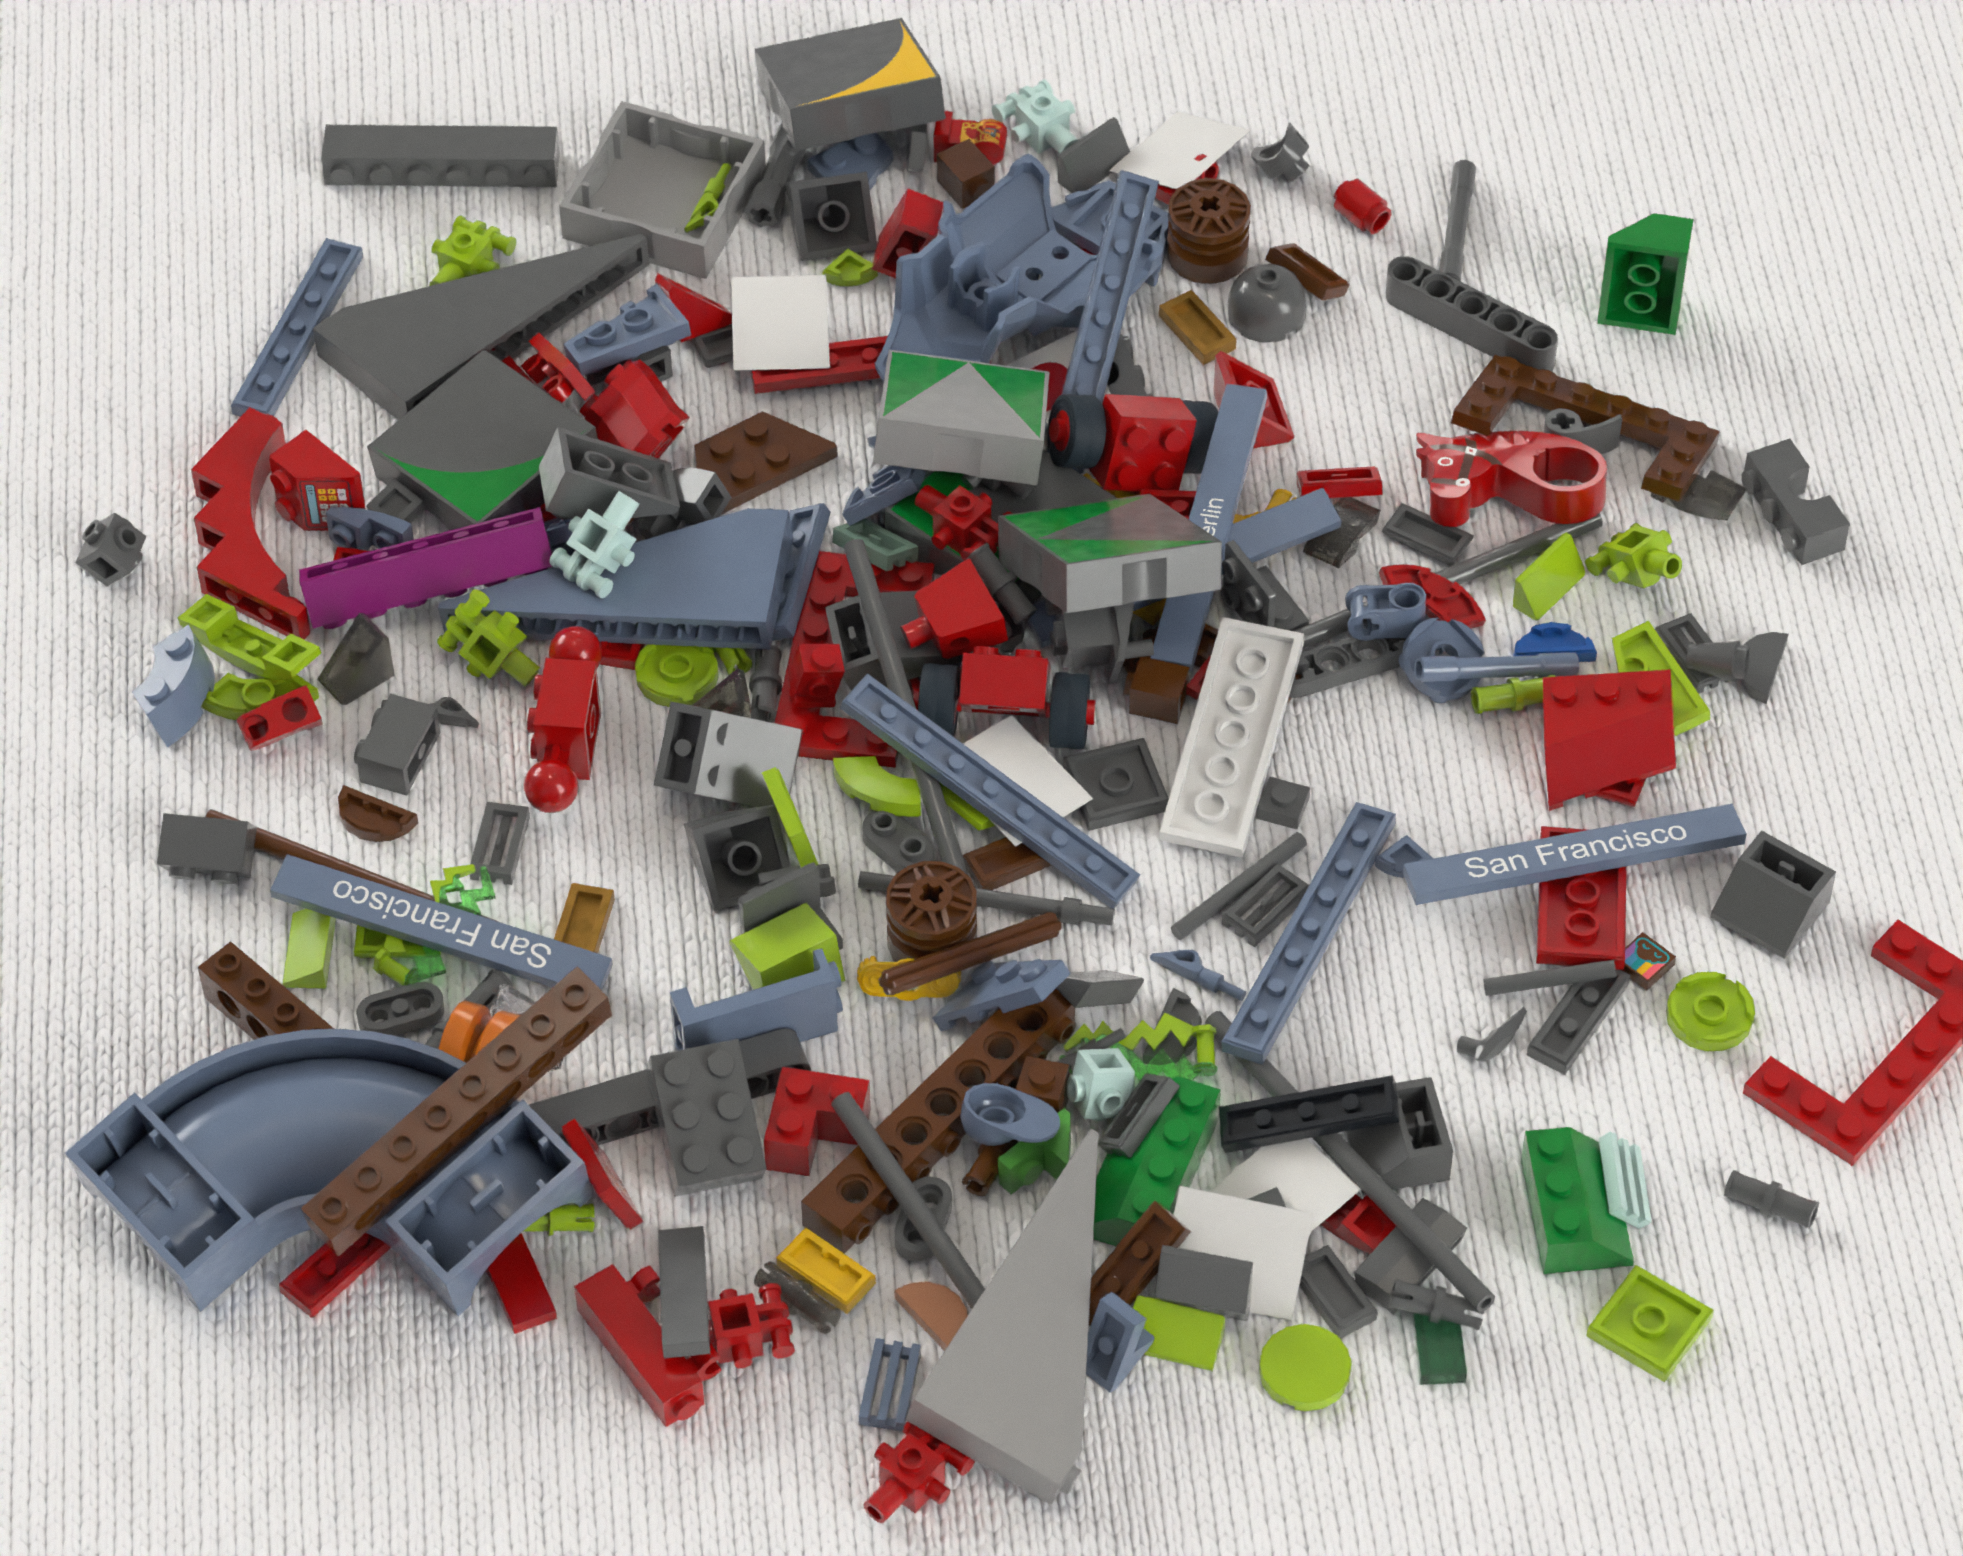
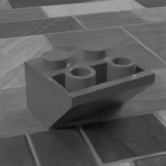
[1710,830,1836,959]
[1345,1077,1453,1195]

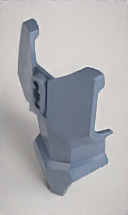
[875,154,1164,382]

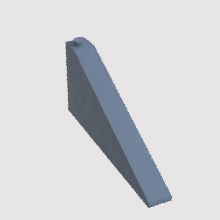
[438,508,793,650]

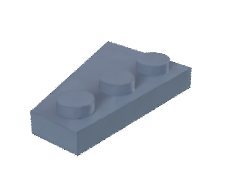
[932,959,1071,1031]

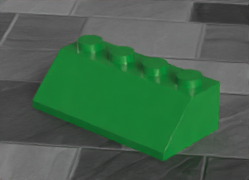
[1093,1076,1221,1247]

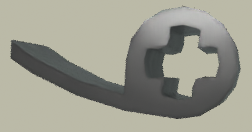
[1543,409,1622,455]

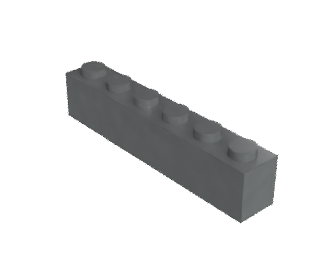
[321,124,560,187]

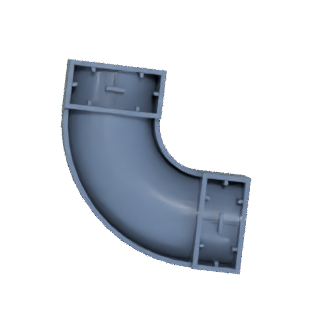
[65,1029,593,1316]

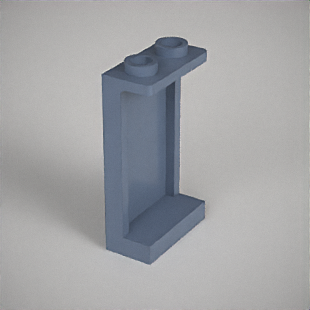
[669,948,843,1051]

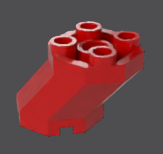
[579,359,690,459]

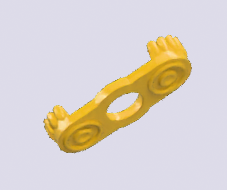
[857,956,962,1001]

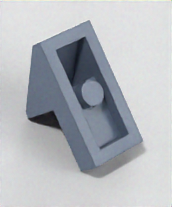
[1086,1292,1154,1393]

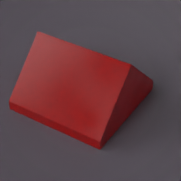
[1213,351,1295,449]

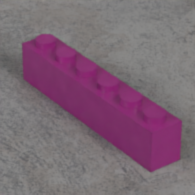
[299,507,553,629]

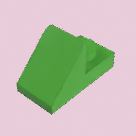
[998,1108,1071,1195]

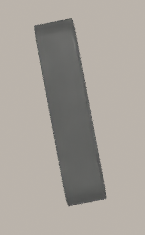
[1385,256,1558,371]

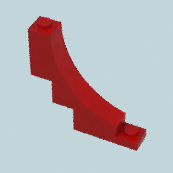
[191,407,311,640]

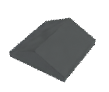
[1155,1245,1253,1321]

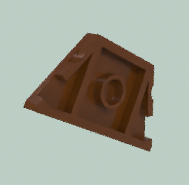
[694,411,838,515]

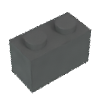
[354,693,441,796]
[157,813,257,884]

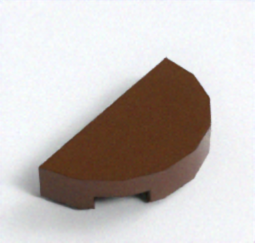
[338,785,418,842]

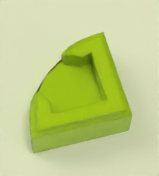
[822,249,878,287]

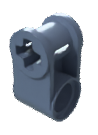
[1345,583,1426,641]

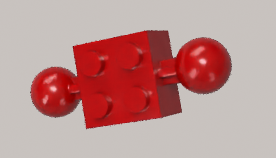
[524,626,602,813]

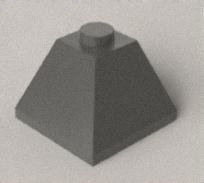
[785,172,877,261]
[684,805,791,912]

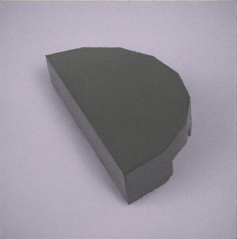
[1737,632,1789,704]
[1143,988,1202,1066]

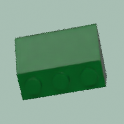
[1597,213,1694,335]
[1521,1127,1634,1274]

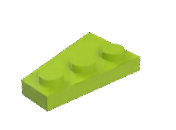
[1612,621,1710,736]

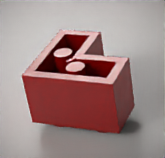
[764,1067,871,1177]

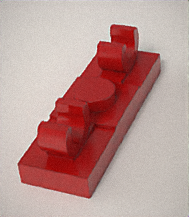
[521,332,596,403]

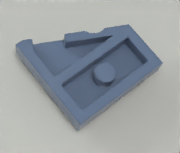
[807,133,893,190]

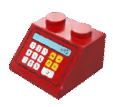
[269,430,366,531]

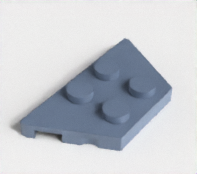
[1051,180,1169,287]

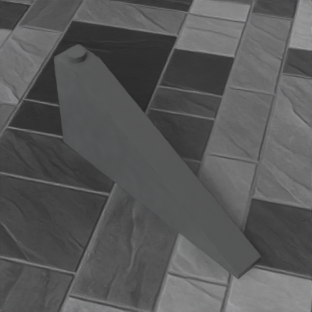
[313,234,649,420]

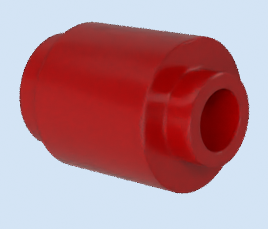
[1334,178,1392,234]

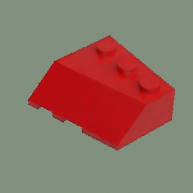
[1543,669,1676,811]

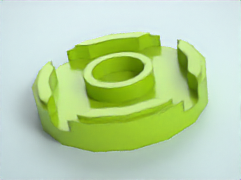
[635,644,719,707]
[1666,972,1755,1051]
[1259,1324,1352,1412]

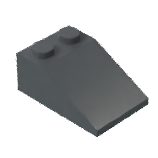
[539,427,680,520]

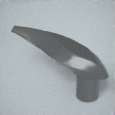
[1457,1007,1527,1062]

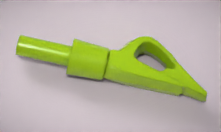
[684,163,731,233]

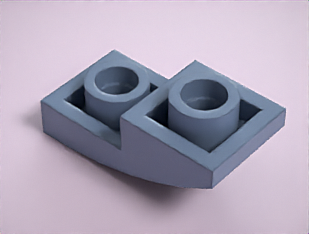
[326,507,414,550]

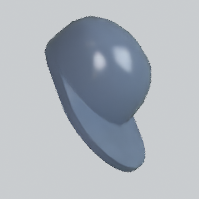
[960,1083,1060,1146]

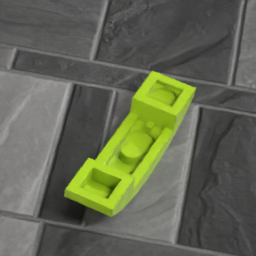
[178,594,321,680]

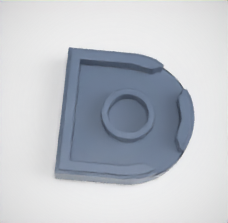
[842,465,926,526]

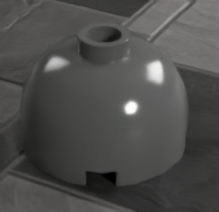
[1227,264,1307,343]

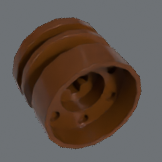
[1167,178,1251,284]
[886,861,977,962]

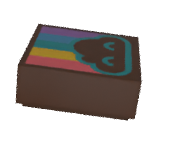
[1621,932,1676,991]

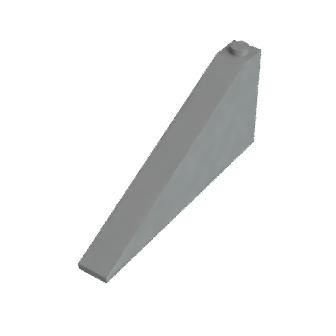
[906,1128,1098,1505]

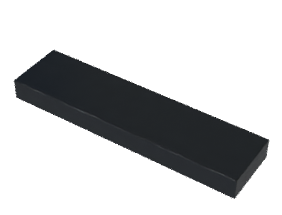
[1218,1075,1400,1153]

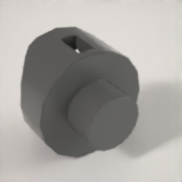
[1251,122,1310,182]

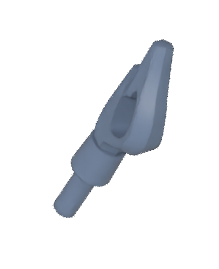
[1150,950,1246,1001]

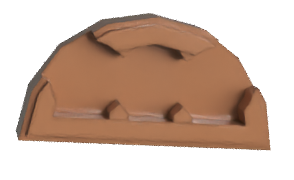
[894,1281,968,1351]

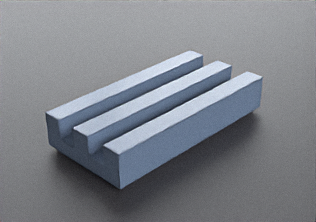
[858,1338,921,1431]

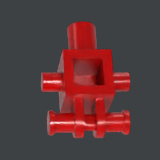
[915,485,1013,561]
[708,1283,795,1368]
[863,1421,975,1523]

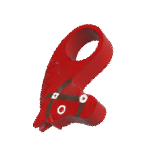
[1416,431,1607,527]

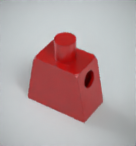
[900,558,1008,659]

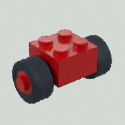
[1048,394,1218,491]
[913,646,1096,750]

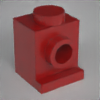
[788,644,845,708]

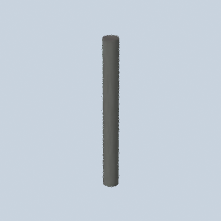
[1171,832,1307,940]

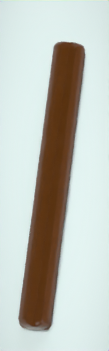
[879,912,1062,996]

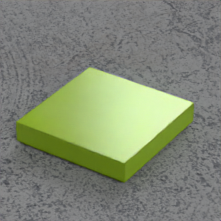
[762,767,819,867]
[1586,1265,1714,1383]

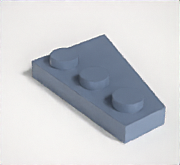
[563,284,691,376]

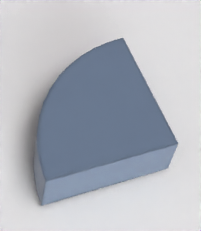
[1375,835,1434,878]

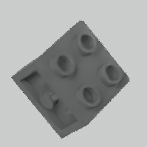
[1221,540,1309,631]
[738,862,843,950]

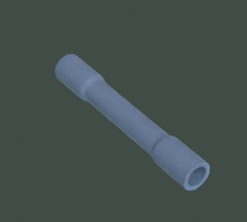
[1414,652,1579,682]

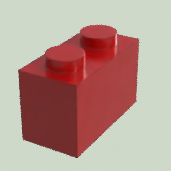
[872,188,943,279]

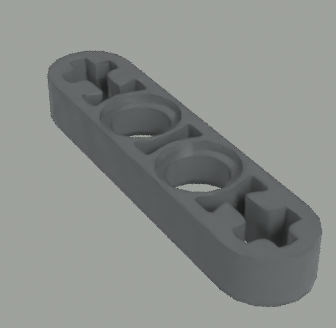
[1289,637,1406,698]

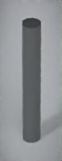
[1483,960,1617,996]

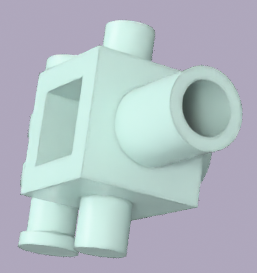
[991,79,1079,154]
[550,491,640,598]

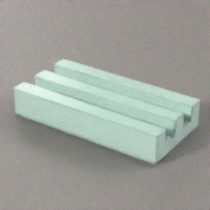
[1599,1131,1652,1229]

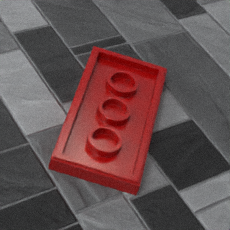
[1536,826,1627,970]

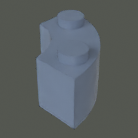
[132,625,215,748]

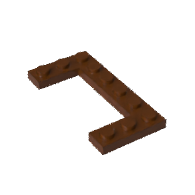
[1451,355,1720,502]

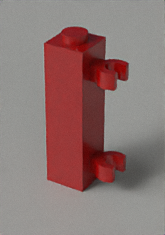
[574,1264,721,1427]

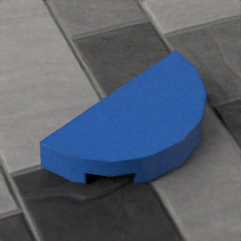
[1514,622,1597,662]

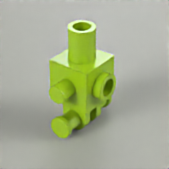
[429,215,517,286]
[1585,523,1682,589]
[437,589,541,687]

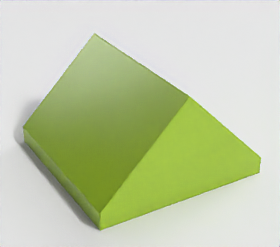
[729,903,845,990]

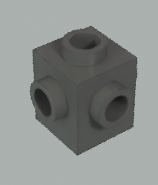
[75,512,147,586]

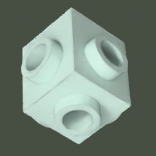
[1067,1048,1135,1121]

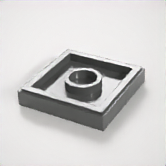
[1063,738,1169,831]

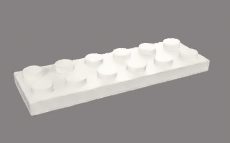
[1159,617,1304,858]

